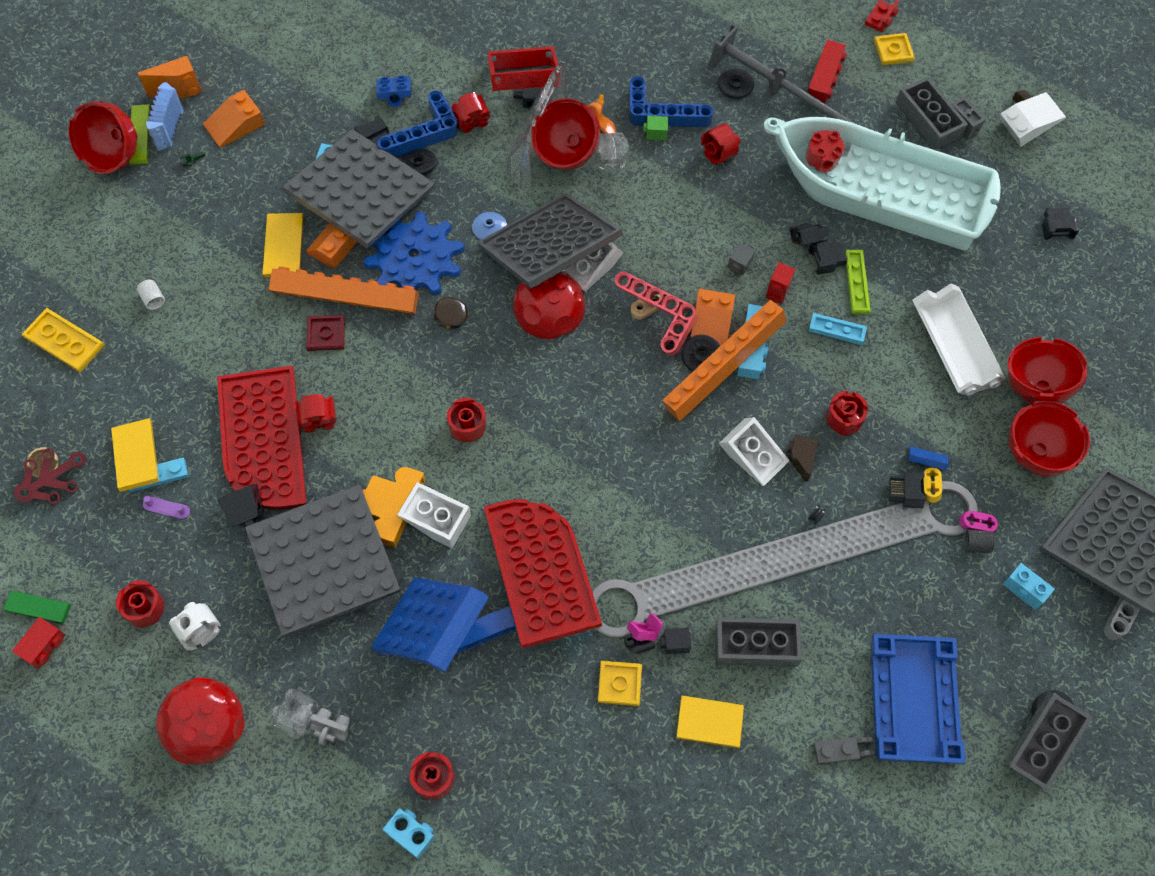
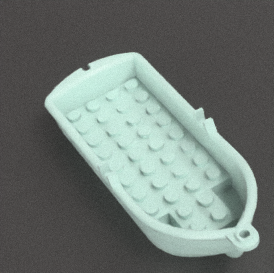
[764,117,1001,251]

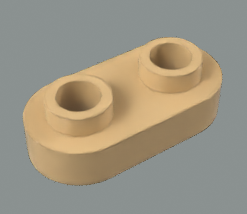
[630,294,660,320]

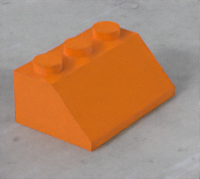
[305,223,357,269]

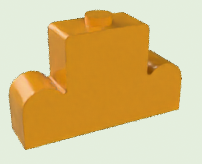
[363,467,425,548]

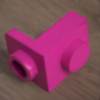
[627,613,663,641]

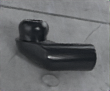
[624,635,655,654]

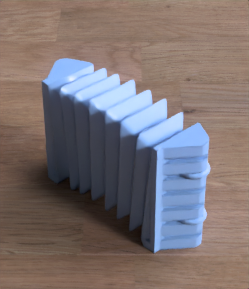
[146,82,184,151]

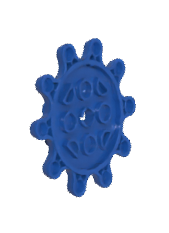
[363,212,465,295]

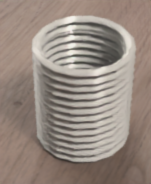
[137,280,165,310]

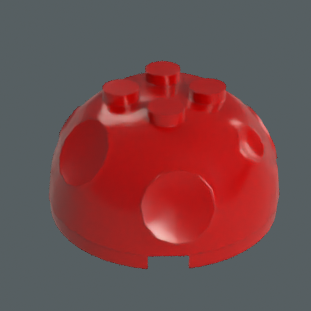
[531,98,601,170]
[68,101,138,174]
[513,271,585,339]
[1008,337,1087,404]
[1008,400,1090,477]
[156,677,245,765]

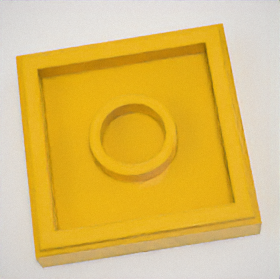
[874,33,915,65]
[598,661,642,706]

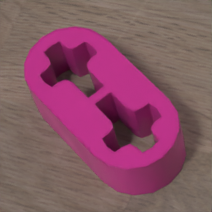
[959,511,998,531]

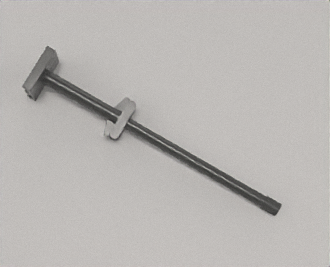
[709,23,858,125]

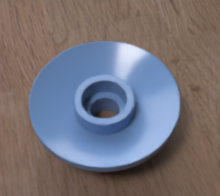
[472,212,507,240]

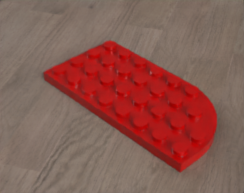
[217,365,307,510]
[484,499,603,649]

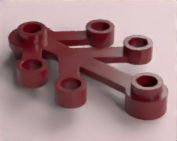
[14,448,86,504]

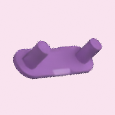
[143,496,190,519]

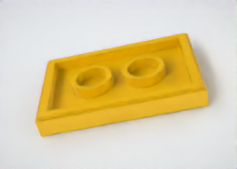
[676,696,744,748]

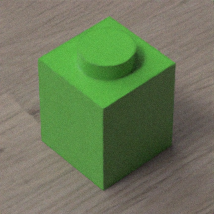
[643,116,668,141]

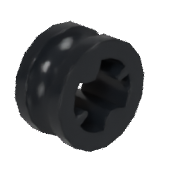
[808,505,827,524]

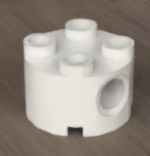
[169,602,221,650]

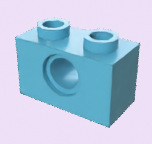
[1003,563,1054,610]

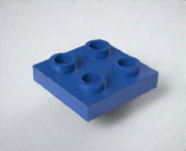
[376,75,411,107]

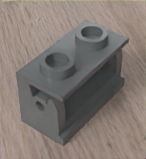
[951,96,986,140]

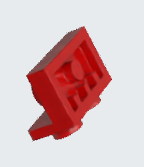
[865,0,899,32]

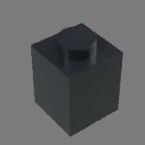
[660,627,691,655]

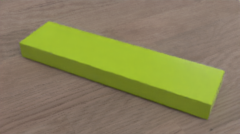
[129,105,151,165]
[845,250,871,314]

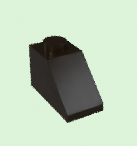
[787,435,818,482]

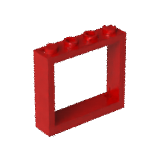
[487,46,561,91]

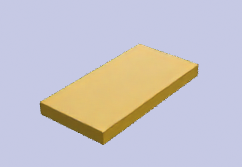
[263,213,304,278]
[22,308,105,372]
[111,418,159,492]

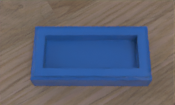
[908,446,949,470]

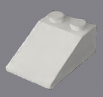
[1000,92,1066,147]
[561,242,624,292]
[719,417,790,486]
[398,482,471,548]

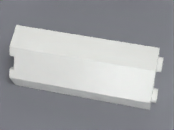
[913,284,1006,396]

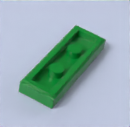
[3,590,71,625]

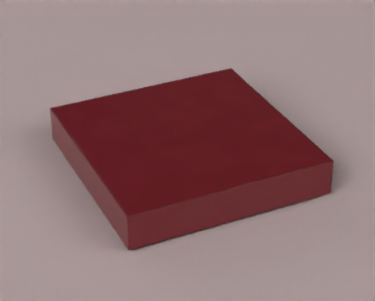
[306,315,345,351]

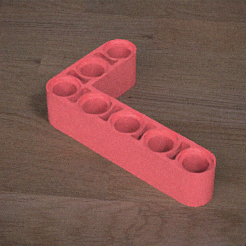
[615,272,698,356]

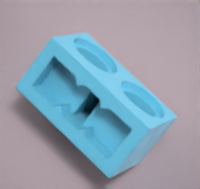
[383,808,435,860]

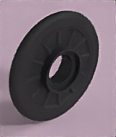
[718,68,754,98]
[400,149,437,175]
[682,335,720,372]

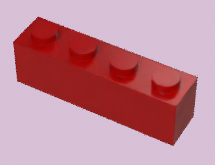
[807,39,847,104]

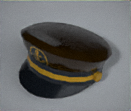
[434,297,468,329]

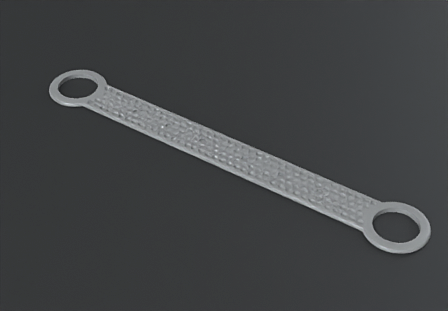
[592,481,978,638]

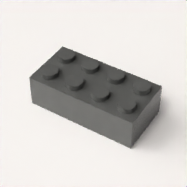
[896,77,968,150]
[715,618,802,667]
[1005,691,1093,791]

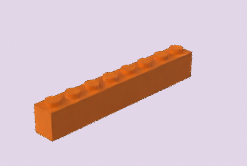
[269,266,419,314]
[662,300,787,422]

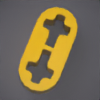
[923,468,942,503]

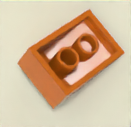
[138,56,202,98]
[203,90,265,148]
[690,289,735,346]

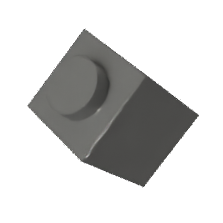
[728,243,756,275]

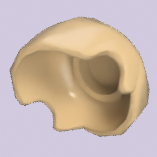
[27,447,58,478]

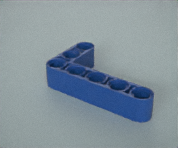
[629,76,713,127]
[377,90,457,157]
[455,606,516,655]

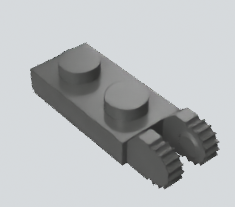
[813,736,876,765]

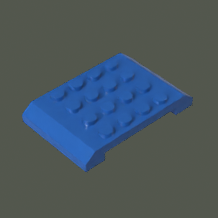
[371,577,489,672]
[871,634,966,765]

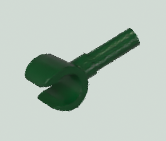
[179,152,205,166]

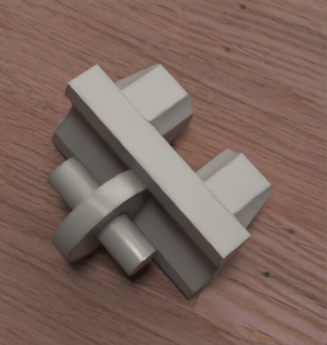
[310,708,349,745]

